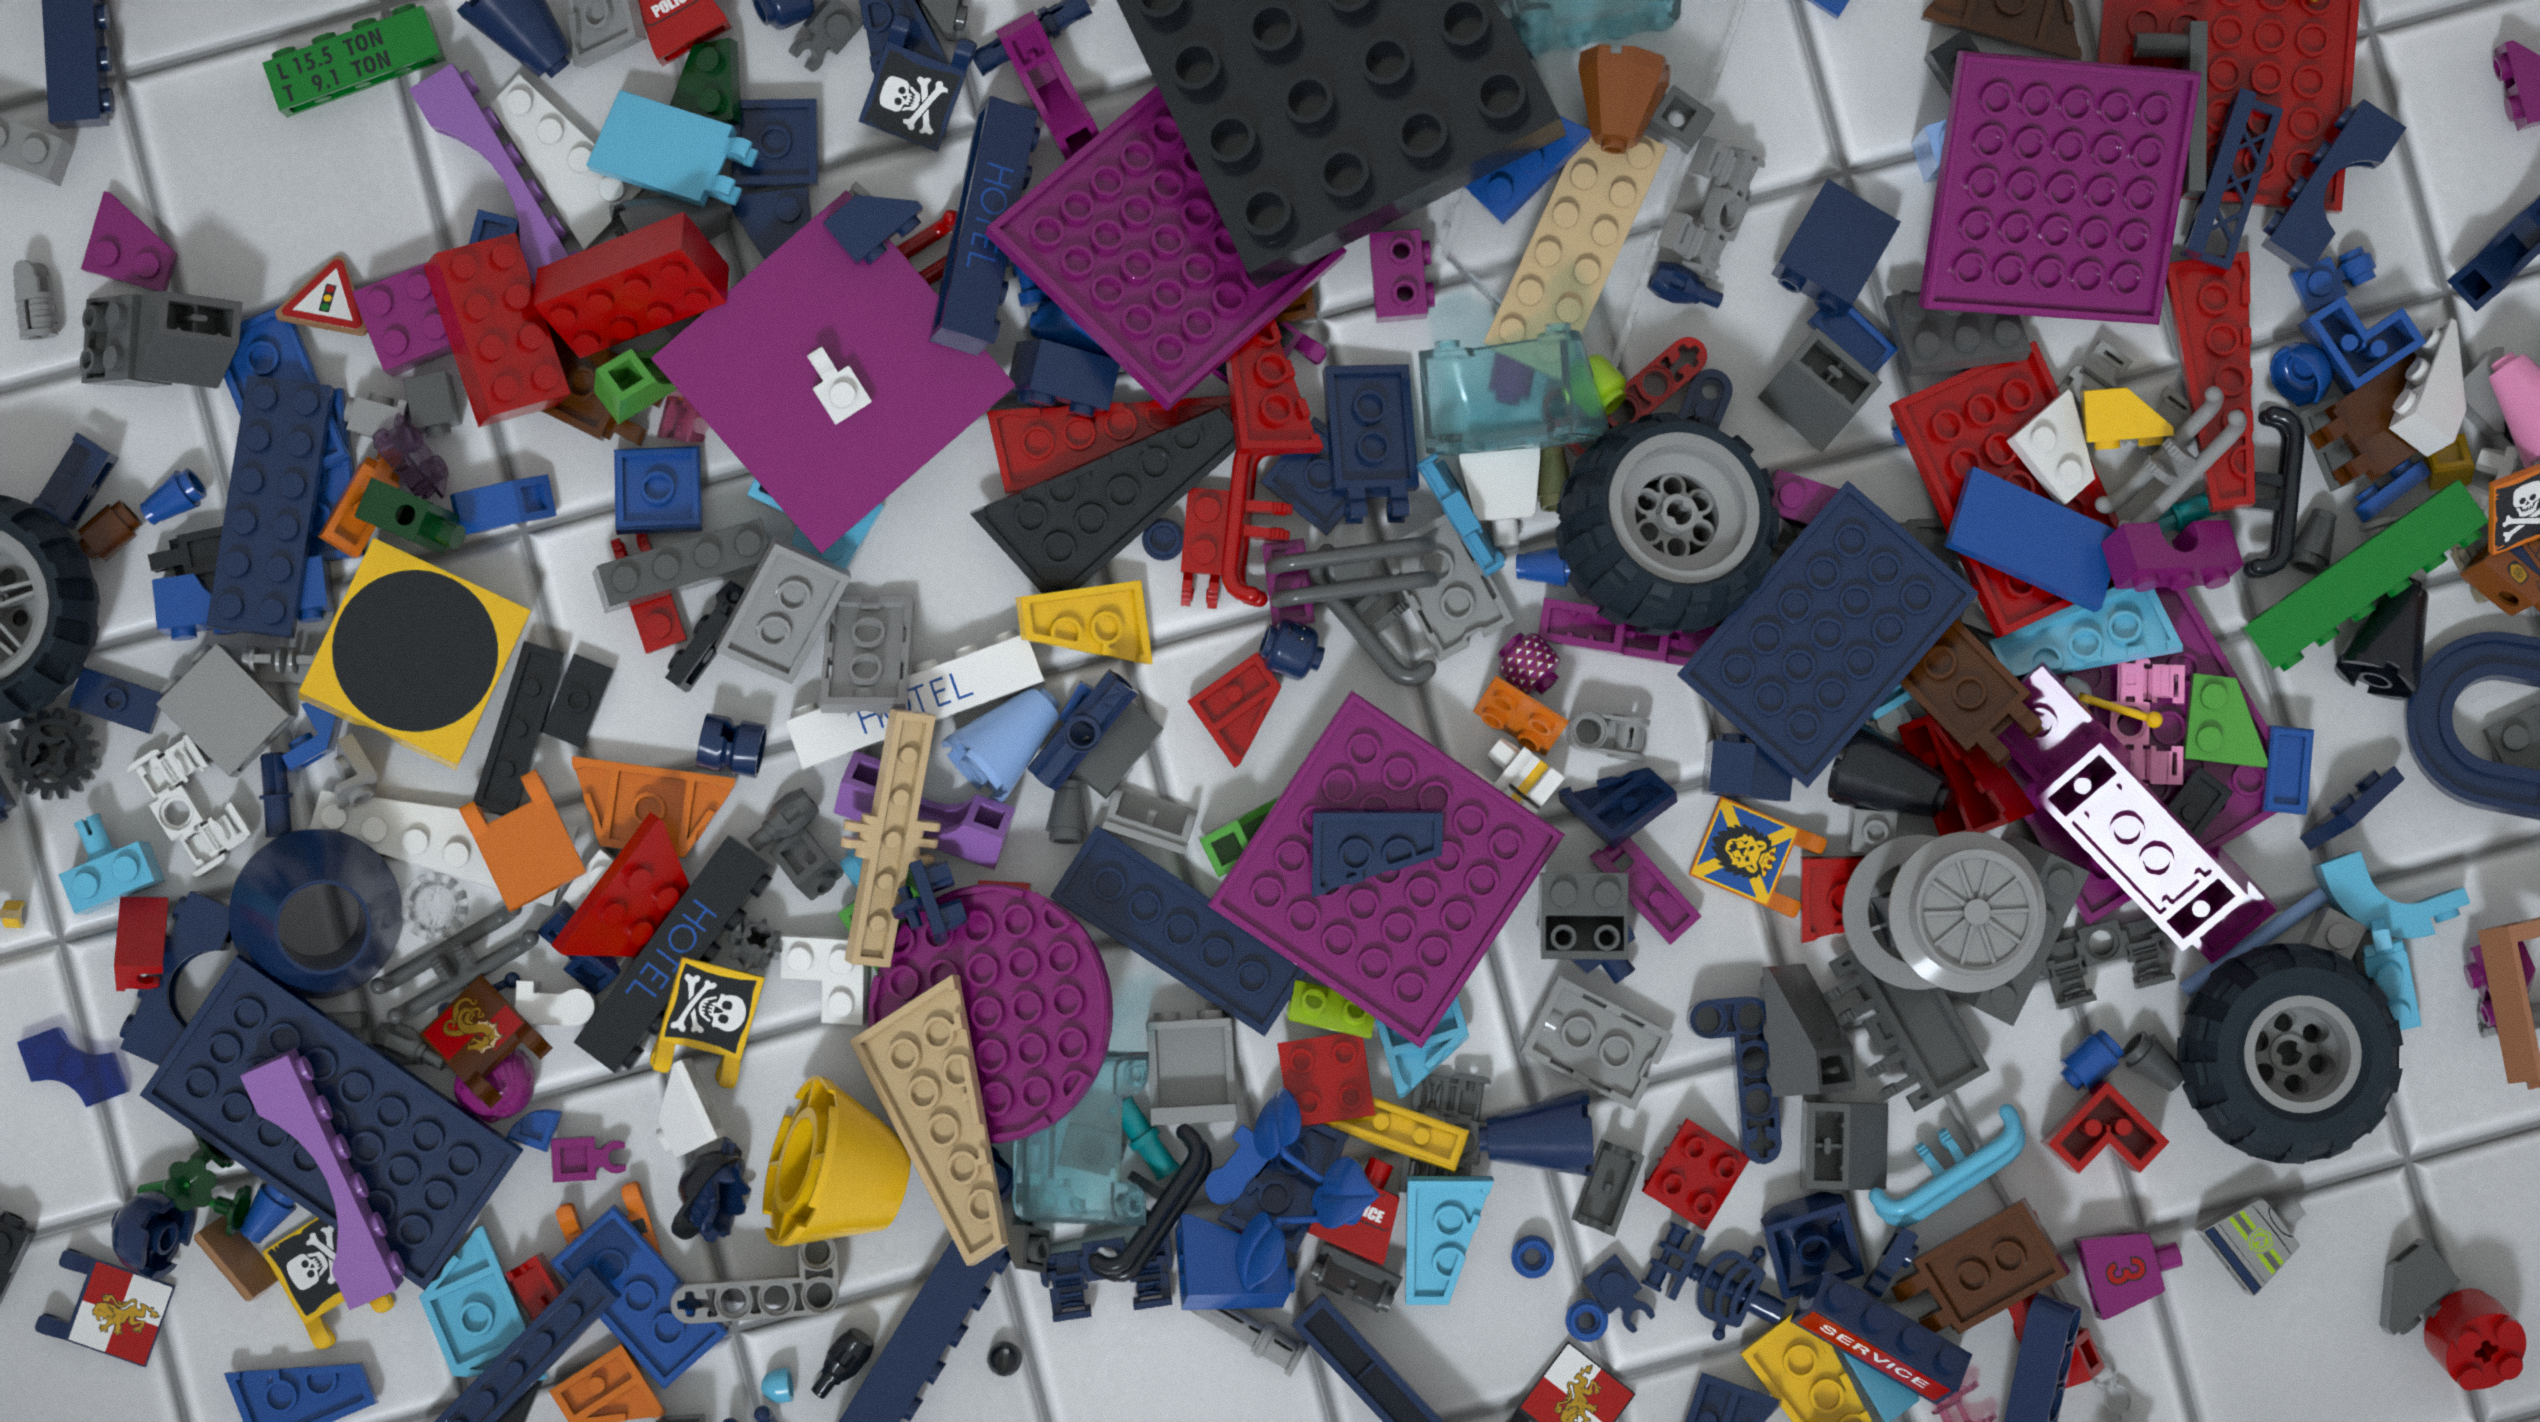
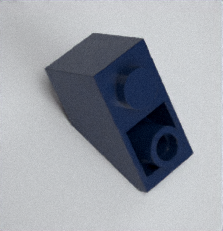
[823,195,923,266]

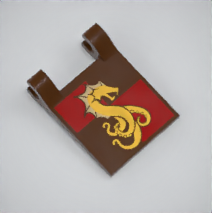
[419,974,553,1109]

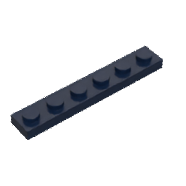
[434,1264,622,1422]

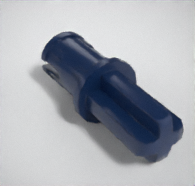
[259,752,294,838]

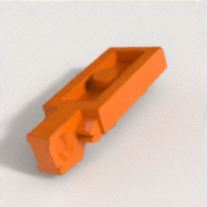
[318,442,404,559]

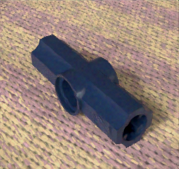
[1028,669,1138,791]

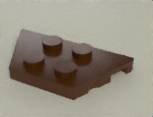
[1921,0,2082,60]

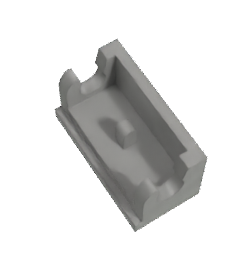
[1102,785,1198,855]

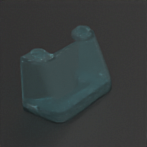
[1418,323,1609,457]
[1012,1050,1149,1226]

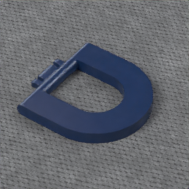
[2404,632,2540,820]

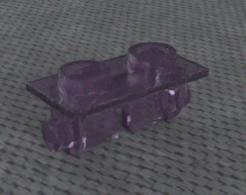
[372,413,449,499]

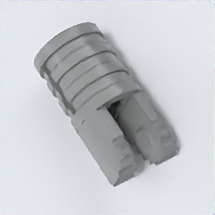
[13,260,59,340]

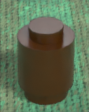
[78,499,143,562]

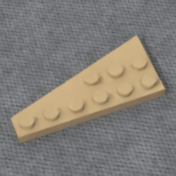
[849,974,1009,1266]

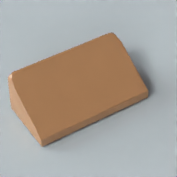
[194,1215,278,1302]

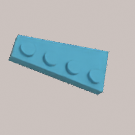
[1989,587,2183,681]

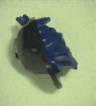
[671,1137,751,1243]

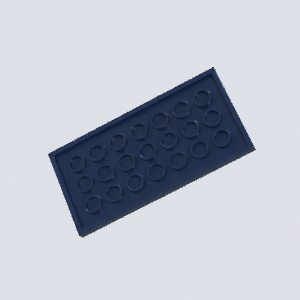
[140,954,524,1290]

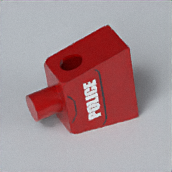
[638,0,732,67]
[1307,1156,1400,1266]

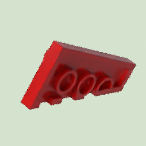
[1226,318,1324,454]
[1800,856,1865,943]

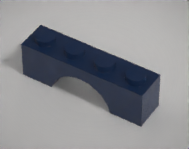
[2261,99,2407,274]
[120,891,233,1066]

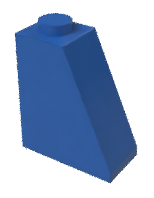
[1175,1214,1295,1310]

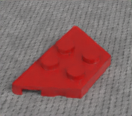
[551,812,690,957]

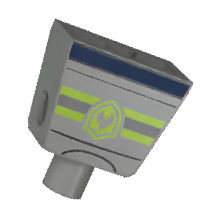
[2195,1194,2306,1296]

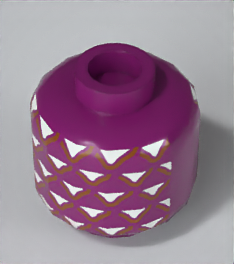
[1497,632,1560,695]

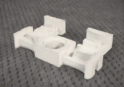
[127,735,256,877]

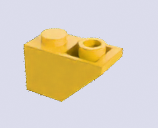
[2080,387,2174,450]

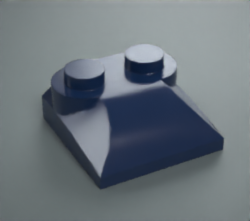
[1760,1192,1865,1300]

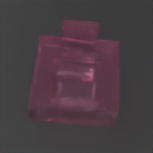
[657,396,705,443]

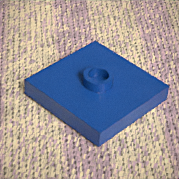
[614,446,702,535]

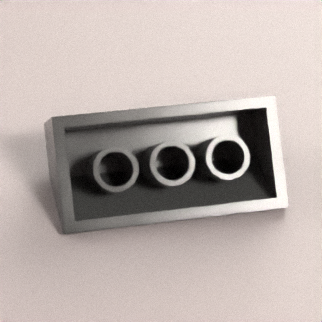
[1944,832,2091,1026]

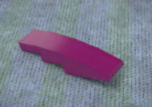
[1538,598,1717,667]

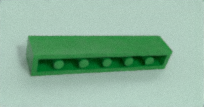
[2240,479,2488,672]

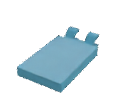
[586,90,759,208]

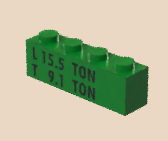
[262,3,446,118]

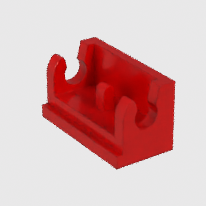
[114,897,169,991]
[505,1252,564,1322]

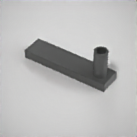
[2133,21,2208,198]

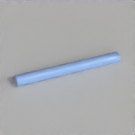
[2179,888,2329,998]

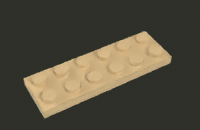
[1483,117,1668,380]

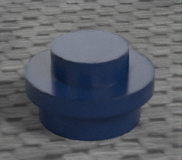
[1142,518,1184,561]

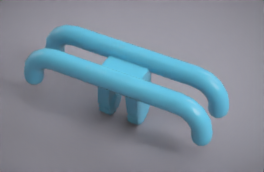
[1868,1103,2026,1227]

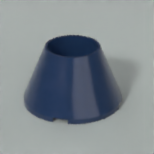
[229,829,403,999]

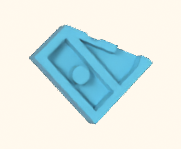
[1375,996,1469,1098]

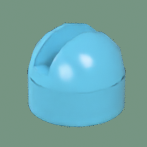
[761,1367,794,1403]

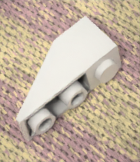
[2389,318,2467,457]

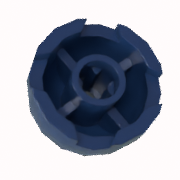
[111,1190,194,1280]

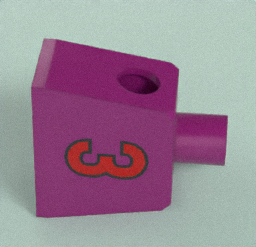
[2073,1231,2183,1320]

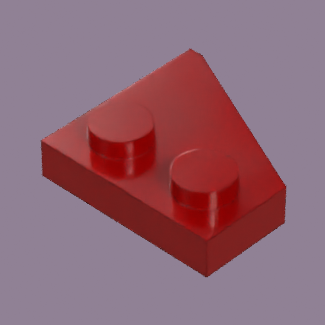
[1187,652,1281,769]

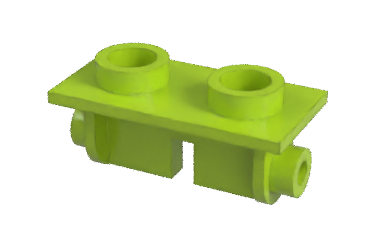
[1286,980,1375,1039]

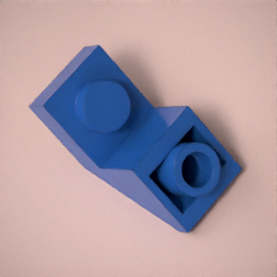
[450,474,557,535]
[281,702,343,772]

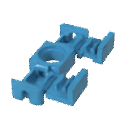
[1416,452,1506,578]

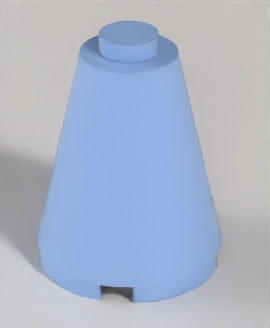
[941,687,1059,803]

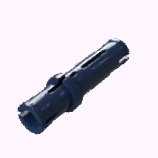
[973,0,1093,76]

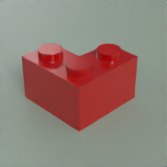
[2040,1081,2170,1174]

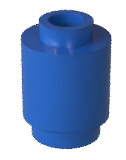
[2060,1029,2124,1092]

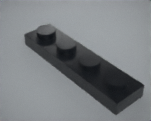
[473,641,567,814]

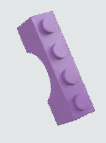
[834,751,1016,870]

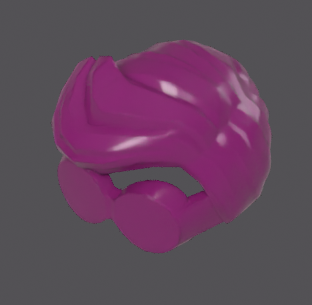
[454,1048,535,1123]

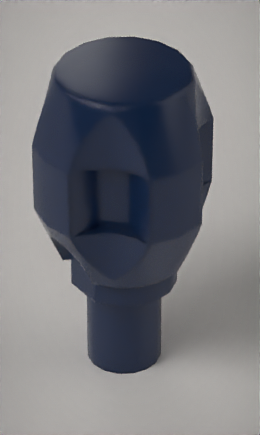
[1647,261,1723,309]

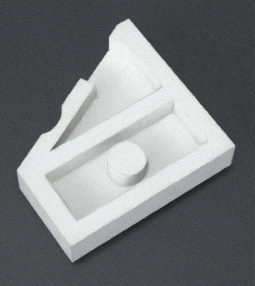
[2006,389,2095,506]

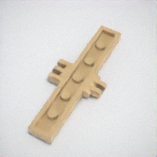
[840,708,941,968]

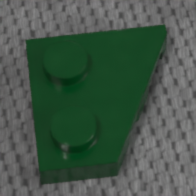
[670,37,741,125]

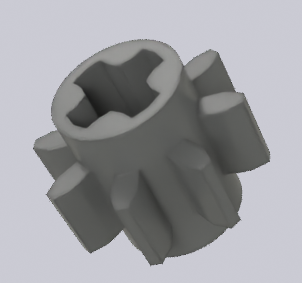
[728,918,782,972]

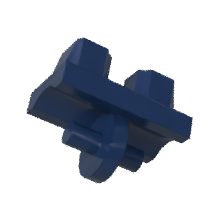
[891,859,968,944]

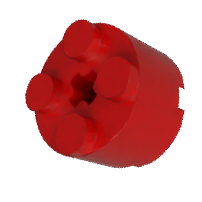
[2424,1288,2526,1391]

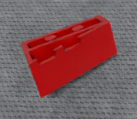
[1897,715,2037,836]

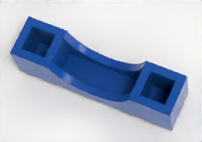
[152,555,336,641]

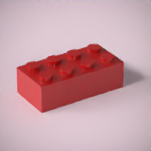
[533,212,729,359]
[423,233,571,428]

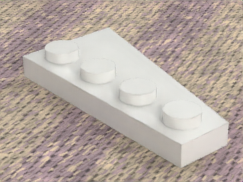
[490,74,644,250]

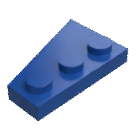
[224,1362,378,1422]

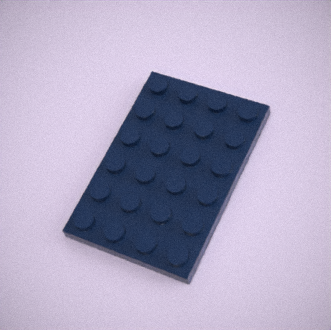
[1677,480,1979,789]

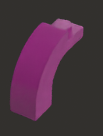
[996,10,1100,161]

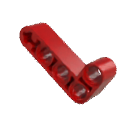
[1541,337,1708,458]

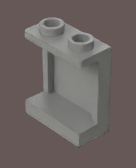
[156,643,297,778]
[1146,1009,1237,1126]

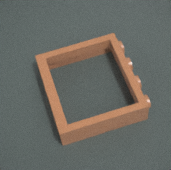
[2477,917,2540,1090]

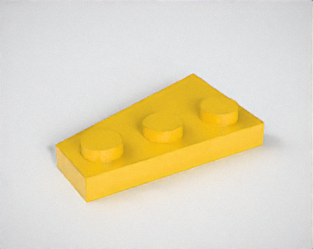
[1015,580,1153,665]

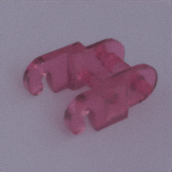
[1931,1380,1997,1422]

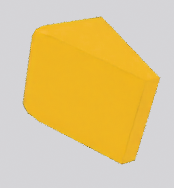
[2423,433,2475,490]

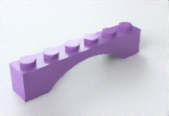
[409,63,578,288]
[240,1048,405,1310]

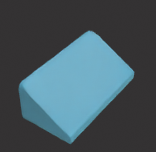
[1841,1351,1920,1422]

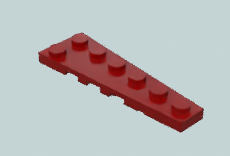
[2166,251,2255,513]
[987,395,1233,495]

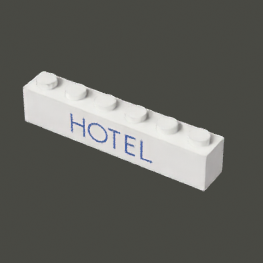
[785,629,1046,771]

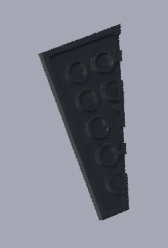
[970,406,1236,594]

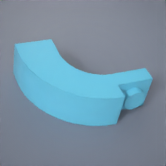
[2311,851,2470,939]

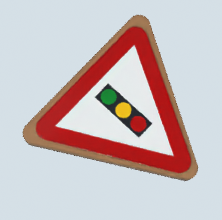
[275,256,368,336]

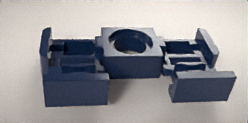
[1040,1233,1173,1322]

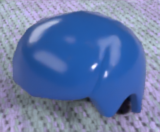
[2270,342,2333,407]

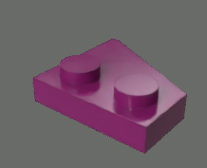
[81,191,178,291]

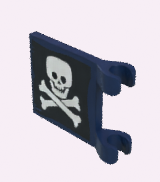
[858,14,977,152]

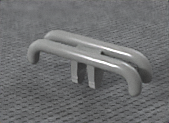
[2095,386,2247,528]

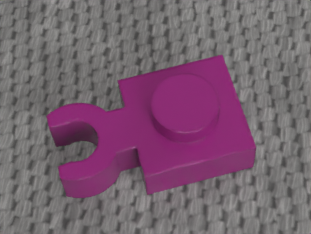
[550,1136,626,1183]

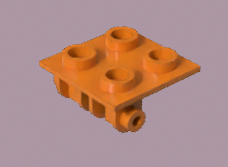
[1473,676,1569,756]

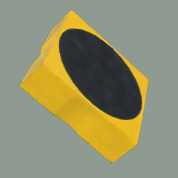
[298,538,531,771]

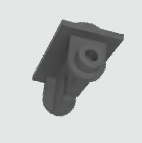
[1309,1242,1403,1313]

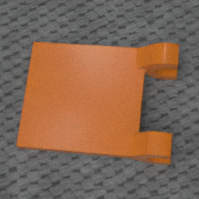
[459,769,587,912]

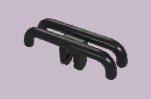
[2239,406,2305,578]
[1088,1124,1212,1282]

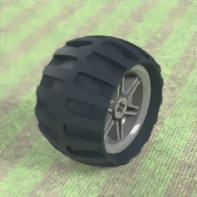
[0,495,100,724]

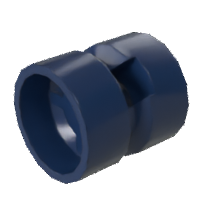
[696,713,767,778]

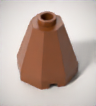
[1578,44,1671,154]

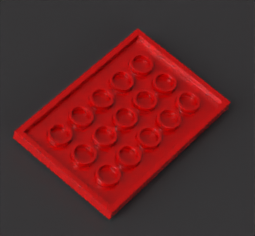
[1889,341,2120,639]

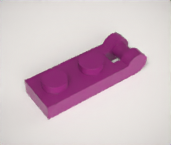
[1589,837,1702,945]

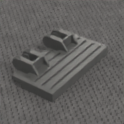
[1822,949,1990,1113]

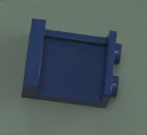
[1771,179,1901,317]

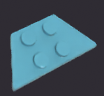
[419,1225,550,1380]

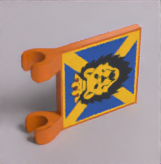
[1689,796,1827,918]

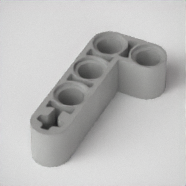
[669,1239,839,1324]

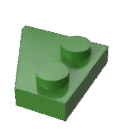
[2183,673,2268,768]

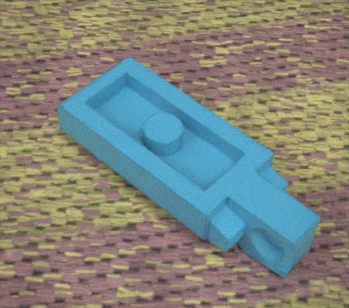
[2362,918,2422,1030]

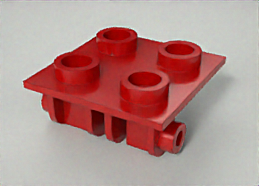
[1277,1033,1375,1127]
[1642,1118,1749,1231]

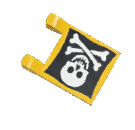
[649,956,765,1089]

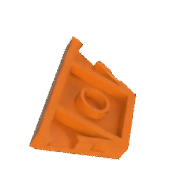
[571,756,737,858]

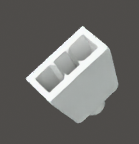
[1457,447,1541,547]

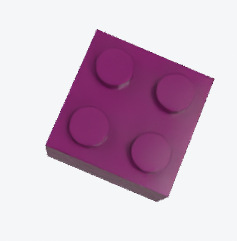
[352,262,453,377]

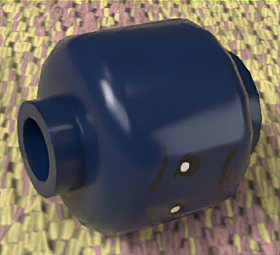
[1258,619,1325,681]

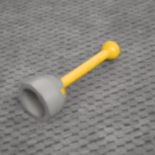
[2064,675,2163,728]

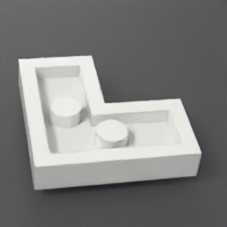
[780,933,868,1025]

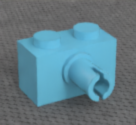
[58,813,165,915]

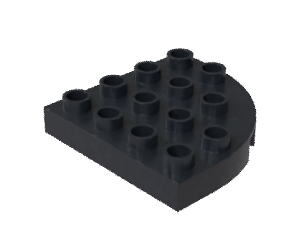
[1117,0,1566,289]

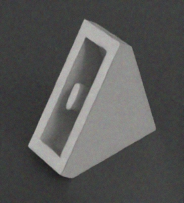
[2463,347,2505,437]

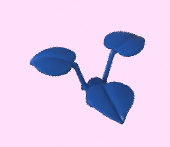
[1237,1087,1380,1291]

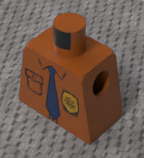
[2459,538,2540,616]

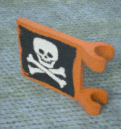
[2488,463,2540,556]

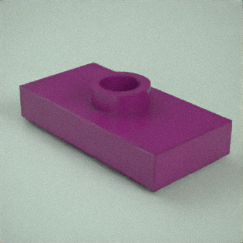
[1262,538,1315,626]

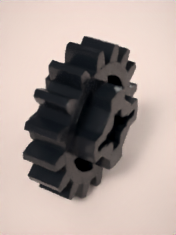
[4,708,101,801]

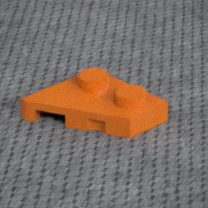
[549,1344,667,1422]

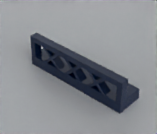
[2180,88,2284,271]

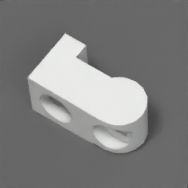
[515,980,599,1026]

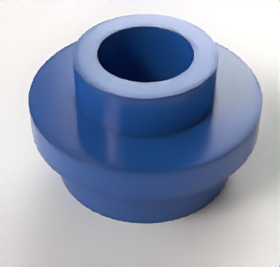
[1511,1235,1554,1279]
[1565,1299,1608,1342]

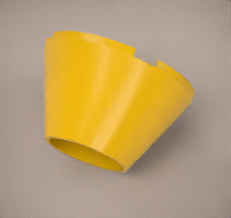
[762,1076,911,1247]

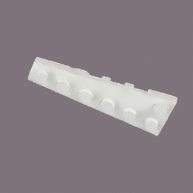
[308,790,580,907]

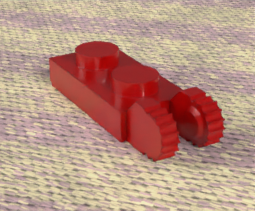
[1181,487,1230,609]
[610,534,688,654]

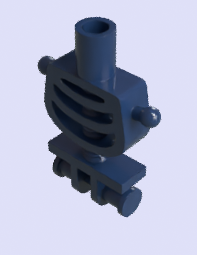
[1641,1221,1786,1341]

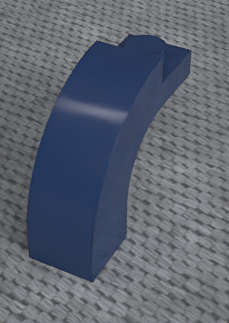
[2447,194,2540,312]

